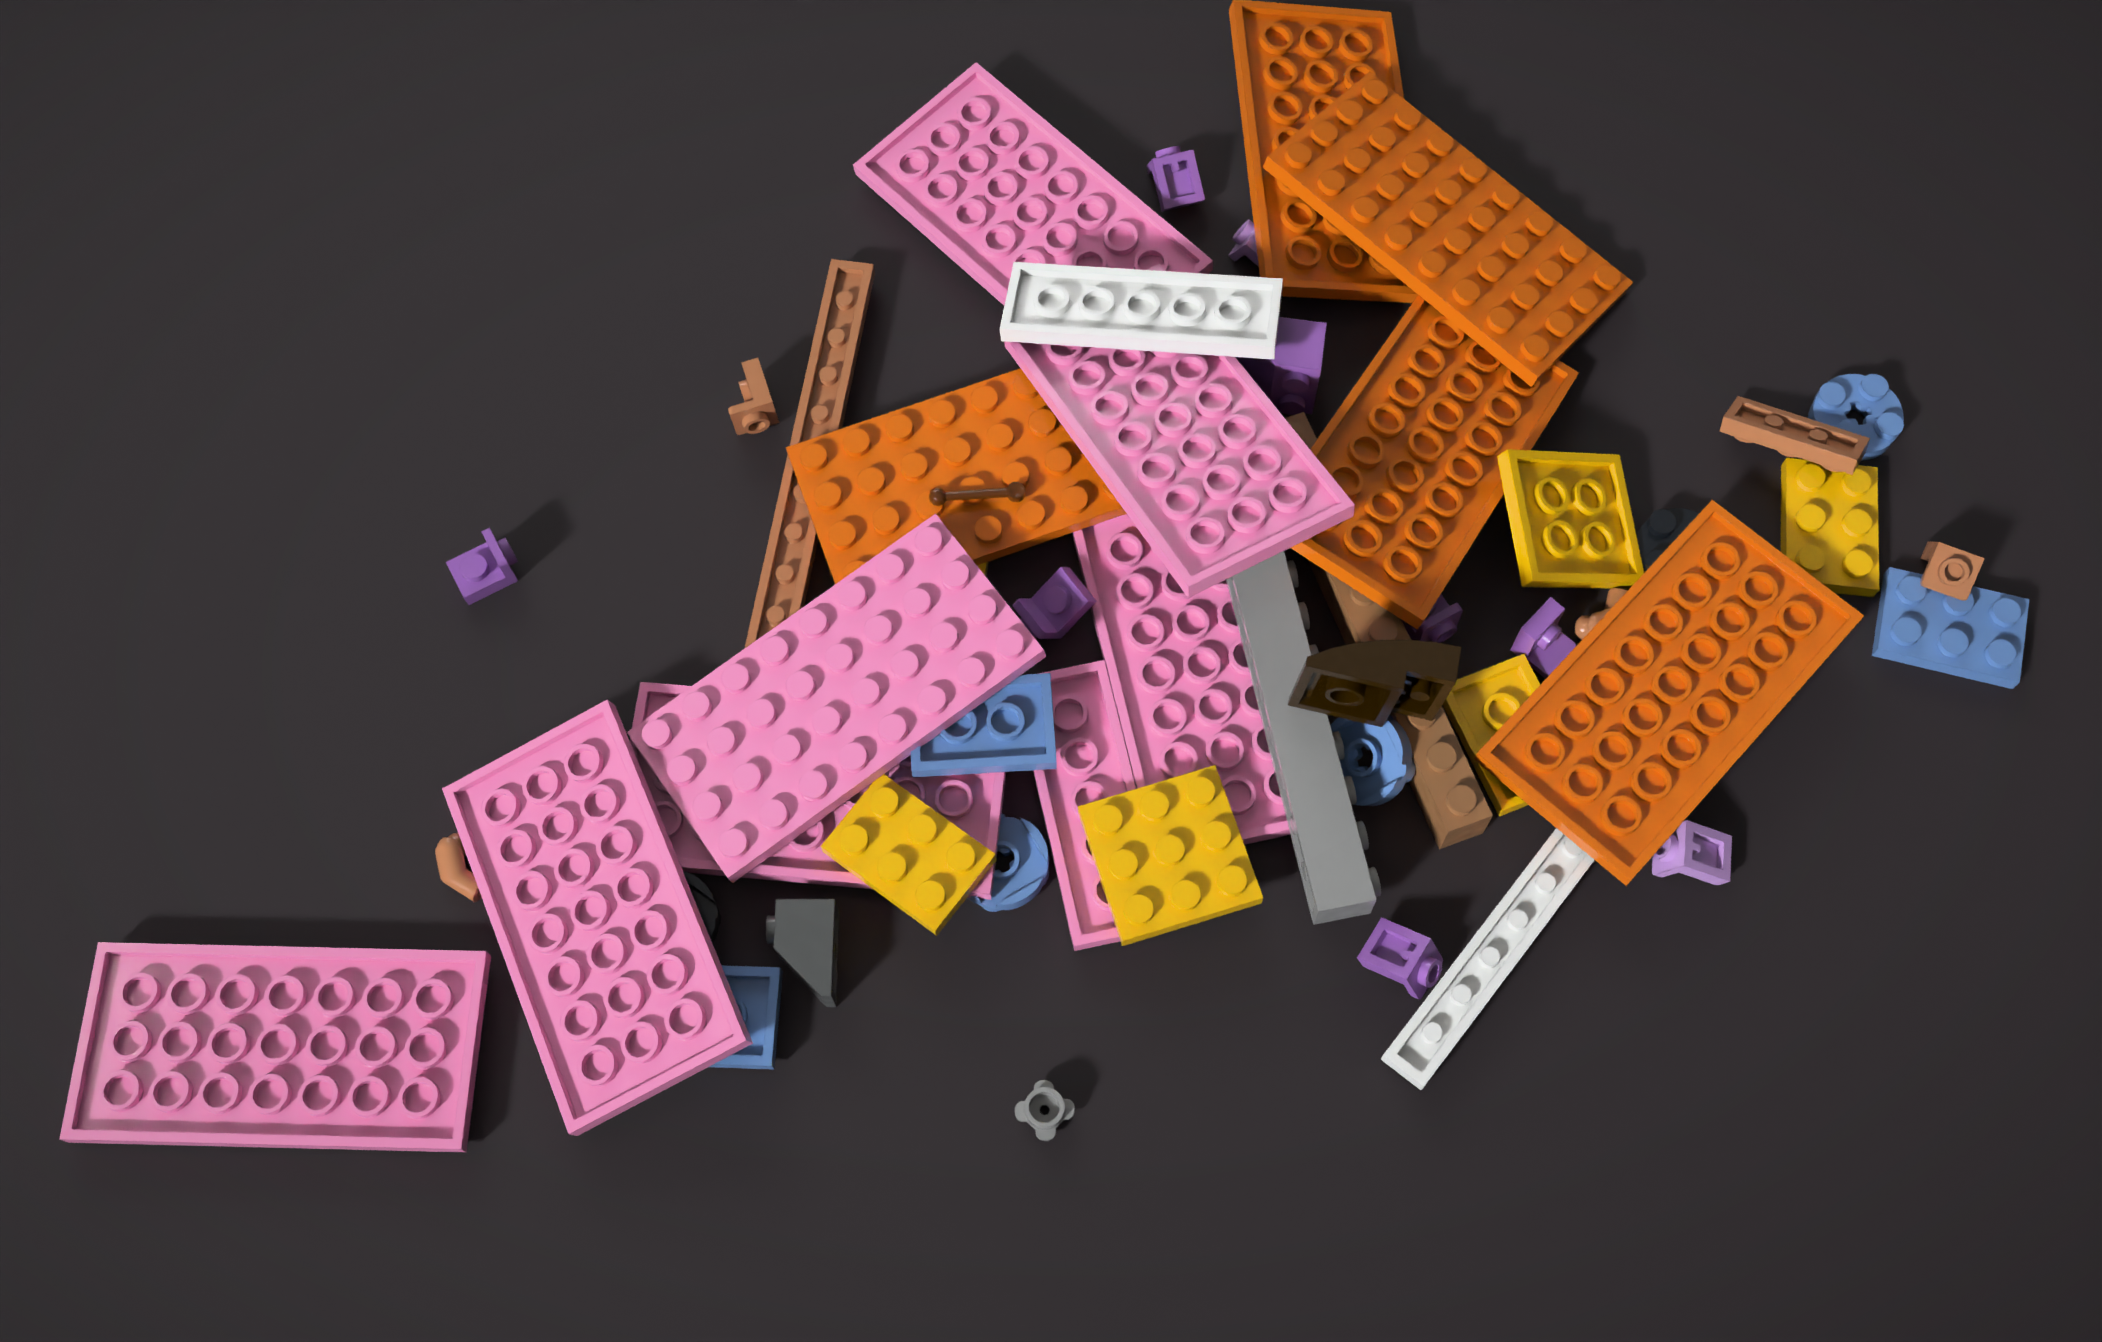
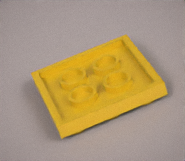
[1497,449,1644,589]
[1078,765,1263,946]

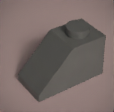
[766,899,840,1007]

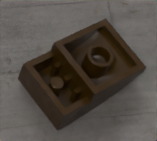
[1288,640,1462,727]

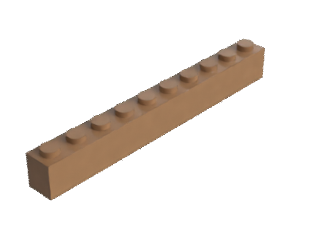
[1285,412,1493,849]

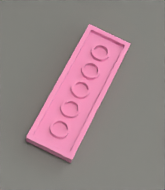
[1033,660,1136,951]

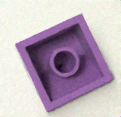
[1236,317,1327,415]

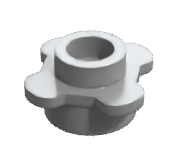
[1015,1080,1075,1141]

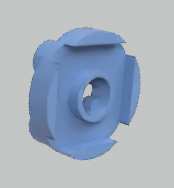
[1808,374,1904,461]
[1330,714,1416,806]
[968,814,1049,912]

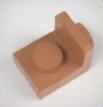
[728,358,779,435]
[1920,542,1985,601]

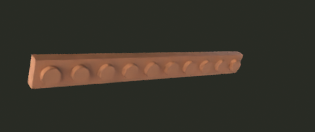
[744,259,875,649]

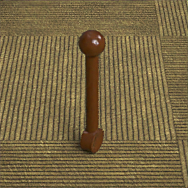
[929,482,1025,506]

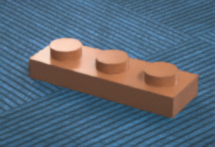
[1719,396,1870,475]

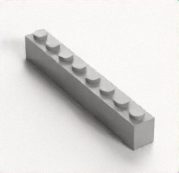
[1226,551,1381,925]

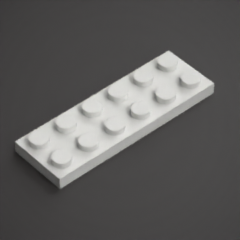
[1000,262,1283,359]

